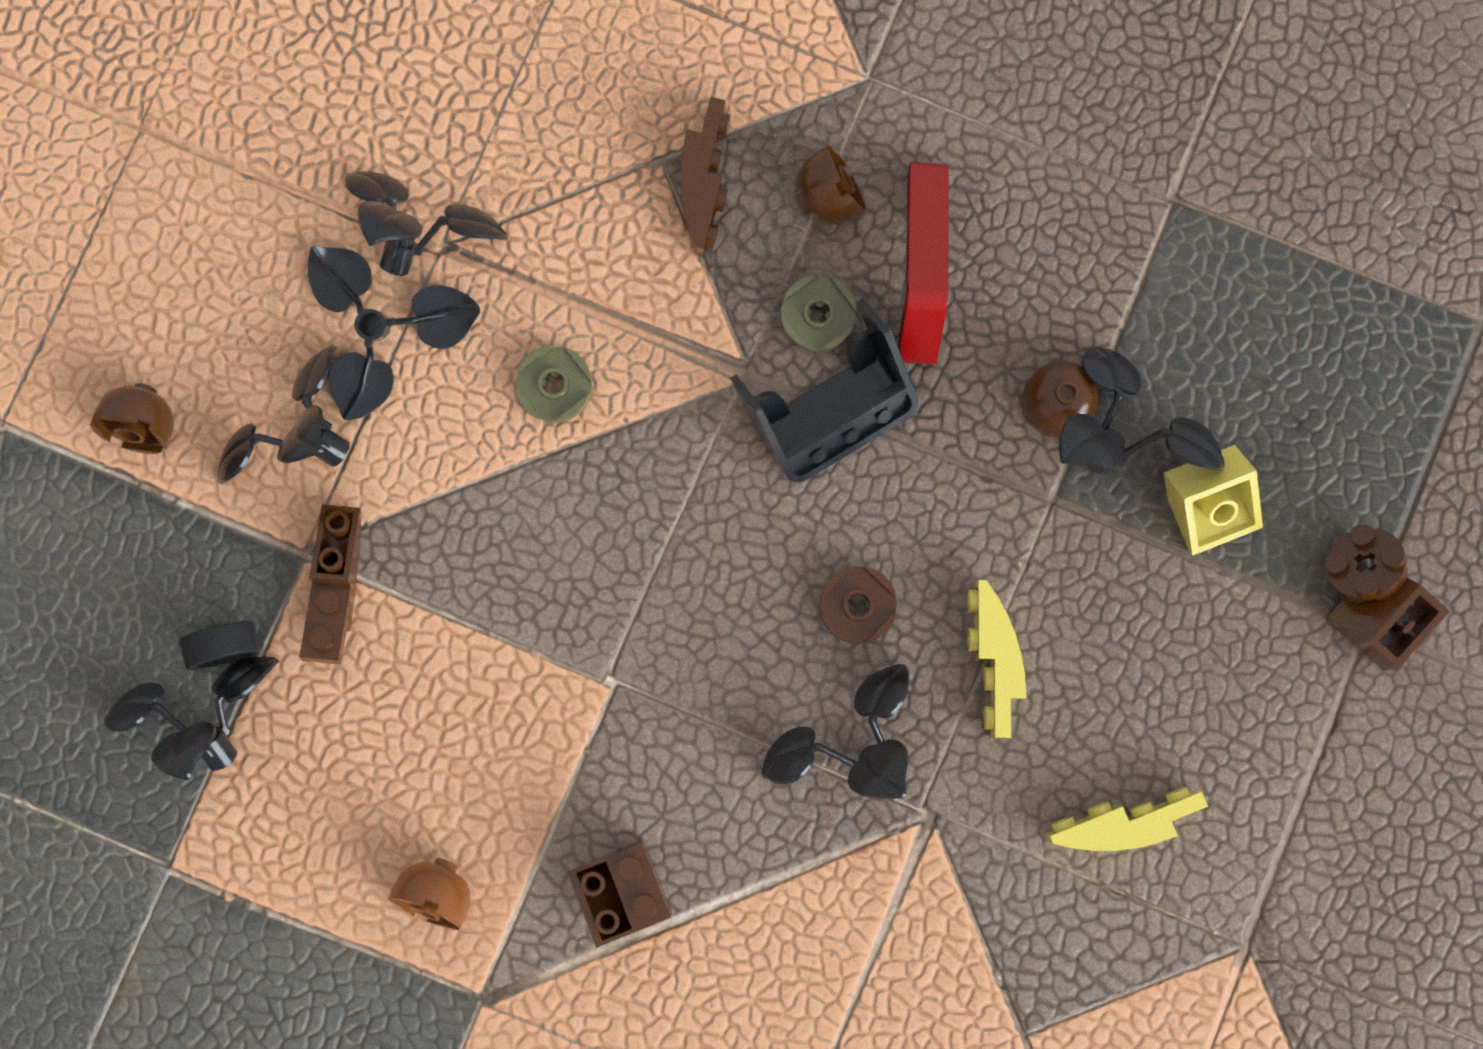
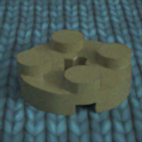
[781,275,856,354]
[516,346,593,424]

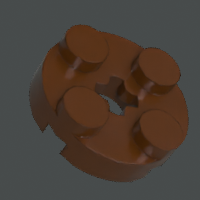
[1324,524,1408,604]
[819,567,897,645]

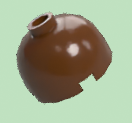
[796,145,866,224]
[1022,361,1100,437]
[90,383,174,454]

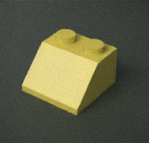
[1164,445,1263,556]

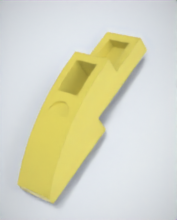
[967,580,1027,738]
[1044,787,1208,851]

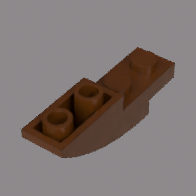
[681,97,731,258]
[299,504,362,665]

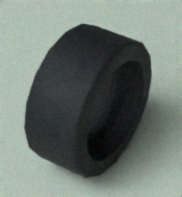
[179,621,260,670]

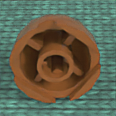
[388,858,470,930]

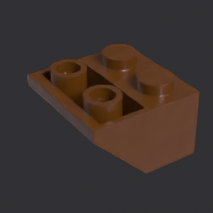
[1325,564,1450,671]
[568,840,672,947]

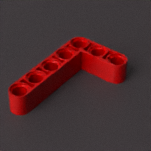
[898,162,949,365]

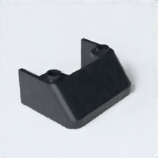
[730,298,918,482]

